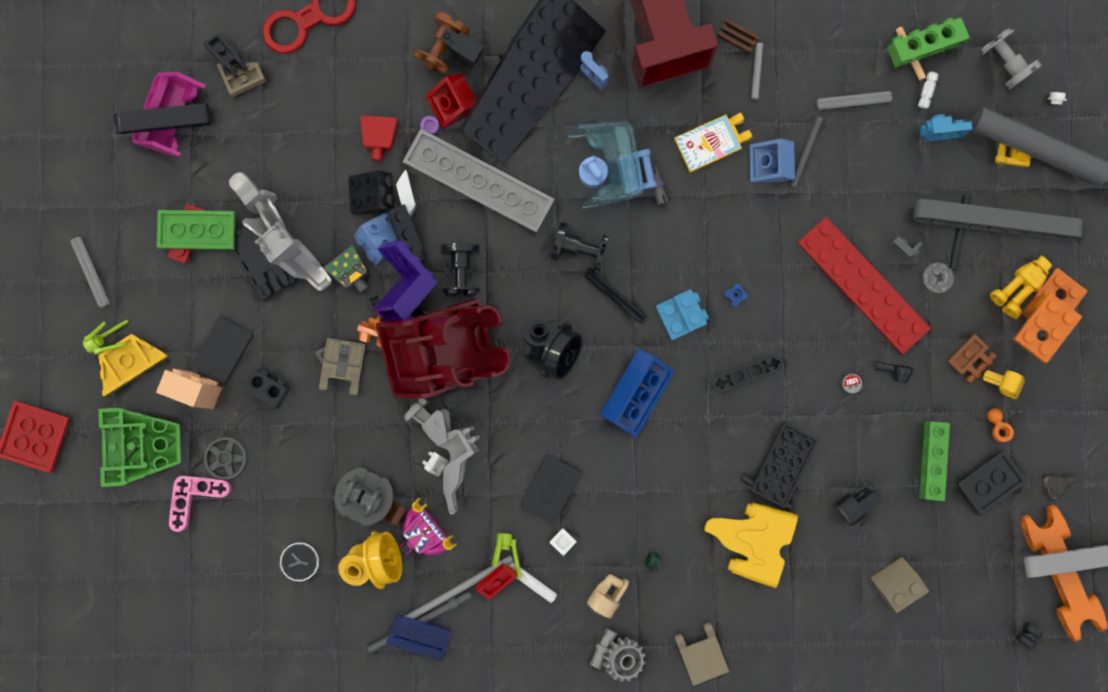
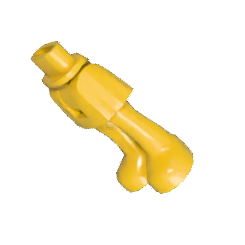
[990,256,1052,319]

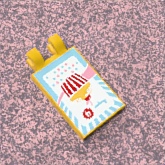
[674,113,752,173]

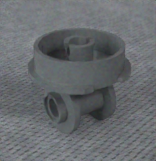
[335,468,393,526]

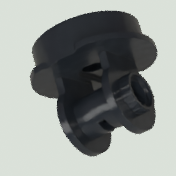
[523,320,583,380]

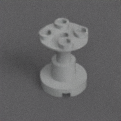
[981,28,1042,90]

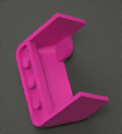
[133,72,205,156]

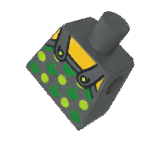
[323,245,369,294]

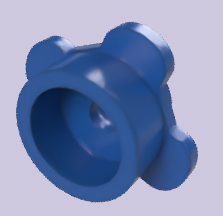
[725,284,748,306]

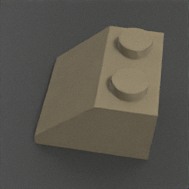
[870,557,929,613]

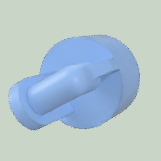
[579,156,608,188]

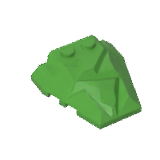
[98,408,181,487]

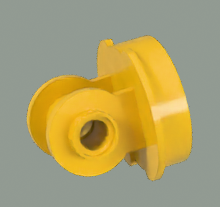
[339,531,402,589]

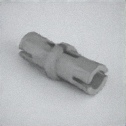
[590,628,617,669]

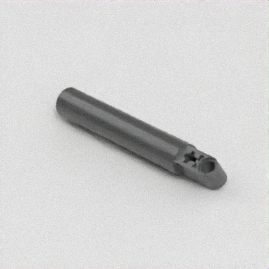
[971,106,1108,187]

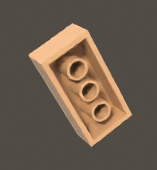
[156,368,222,409]

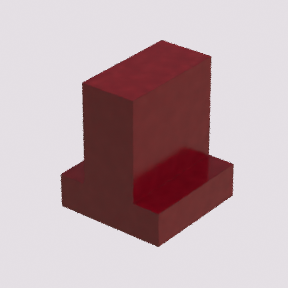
[630,0,718,89]

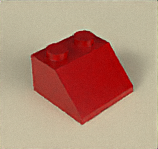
[425,73,476,128]

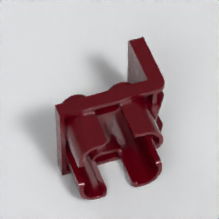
[376,298,510,399]

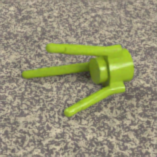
[83,320,129,355]
[492,533,521,580]

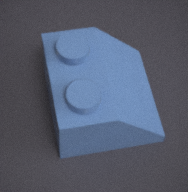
[750,138,795,183]

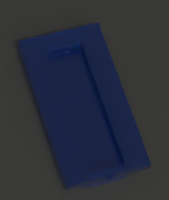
[386,614,452,660]

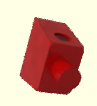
[361,115,399,161]

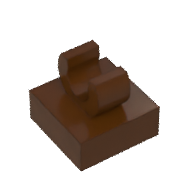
[384,501,408,526]

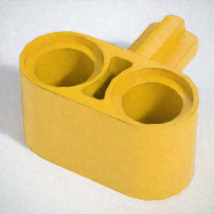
[983,370,1025,399]

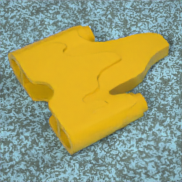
[704,502,798,588]

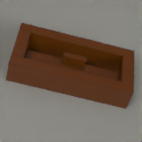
[717,19,760,54]

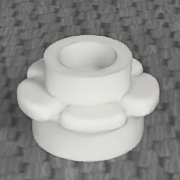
[1047,92,1067,105]

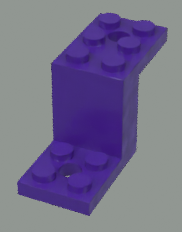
[374,240,438,321]

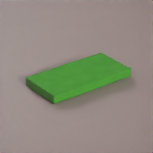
[157,210,236,250]

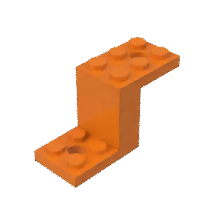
[1013,268,1088,364]

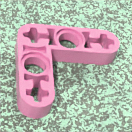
[169,476,231,532]

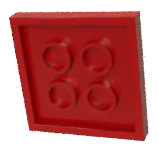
[0,401,71,473]

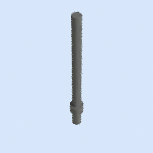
[367,591,473,653]

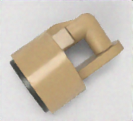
[587,574,629,619]

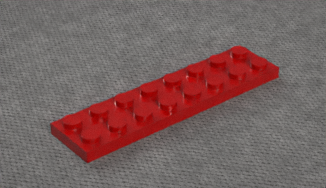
[797,217,931,355]

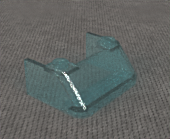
[568,121,644,208]

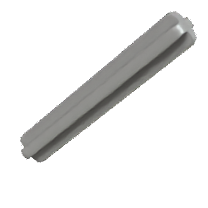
[817,91,892,110]
[71,237,109,308]

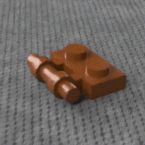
[946,334,997,384]

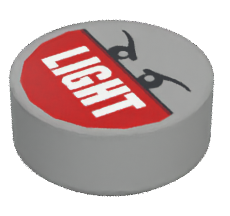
[842,374,862,393]

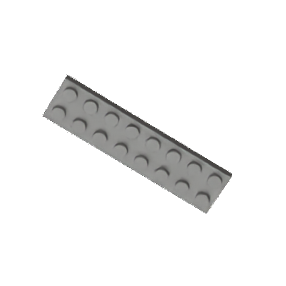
[403,129,555,233]

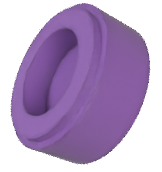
[420,116,440,135]

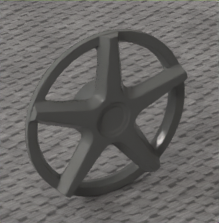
[204,437,247,480]

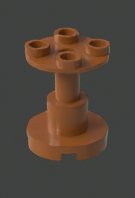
[413,12,469,75]

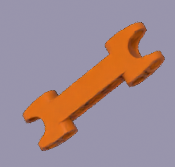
[1021,504,1107,642]

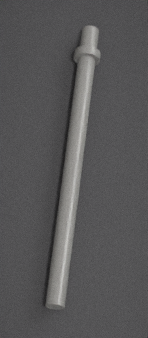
[400,555,514,625]

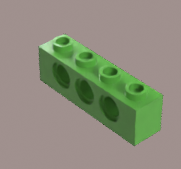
[887,18,970,68]
[919,421,950,501]

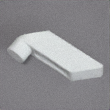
[396,170,416,217]

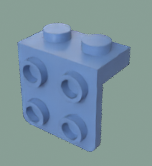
[354,212,398,266]

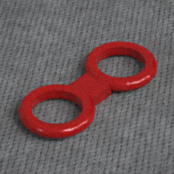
[263,0,356,54]

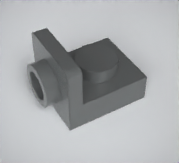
[888,236,923,260]

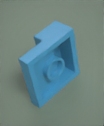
[920,114,973,142]
[655,289,709,341]

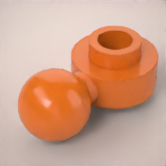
[987,408,1014,443]

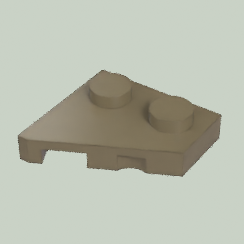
[217,63,266,97]

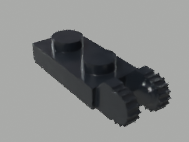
[203,33,248,78]

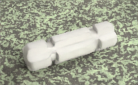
[918,72,939,109]

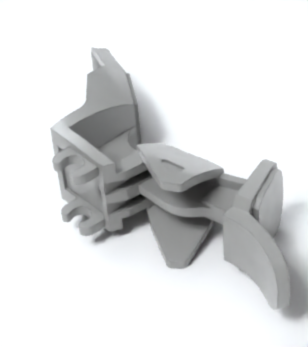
[229,172,332,291]
[404,398,480,515]

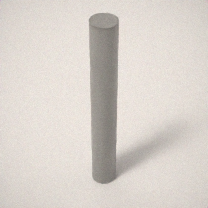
[751,43,763,100]

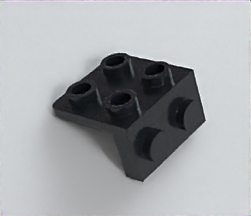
[348,170,394,214]

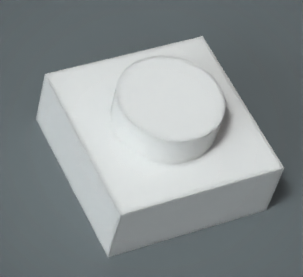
[549,528,577,556]

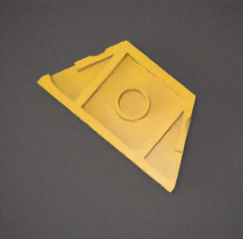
[99,334,168,397]

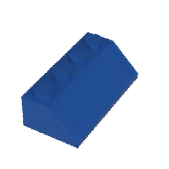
[600,349,675,437]

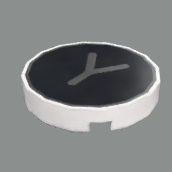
[280,542,319,581]

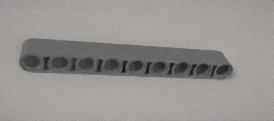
[913,199,1083,242]

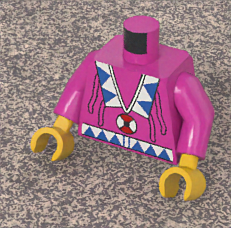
[399,498,457,555]

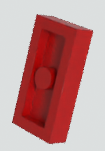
[476,563,518,599]

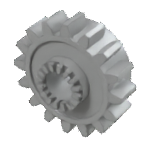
[603,637,645,682]

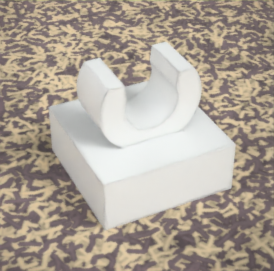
[423,452,449,477]

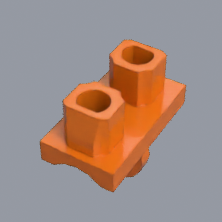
[357,315,383,347]

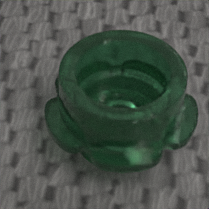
[644,552,661,571]

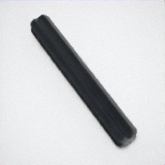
[584,268,646,323]

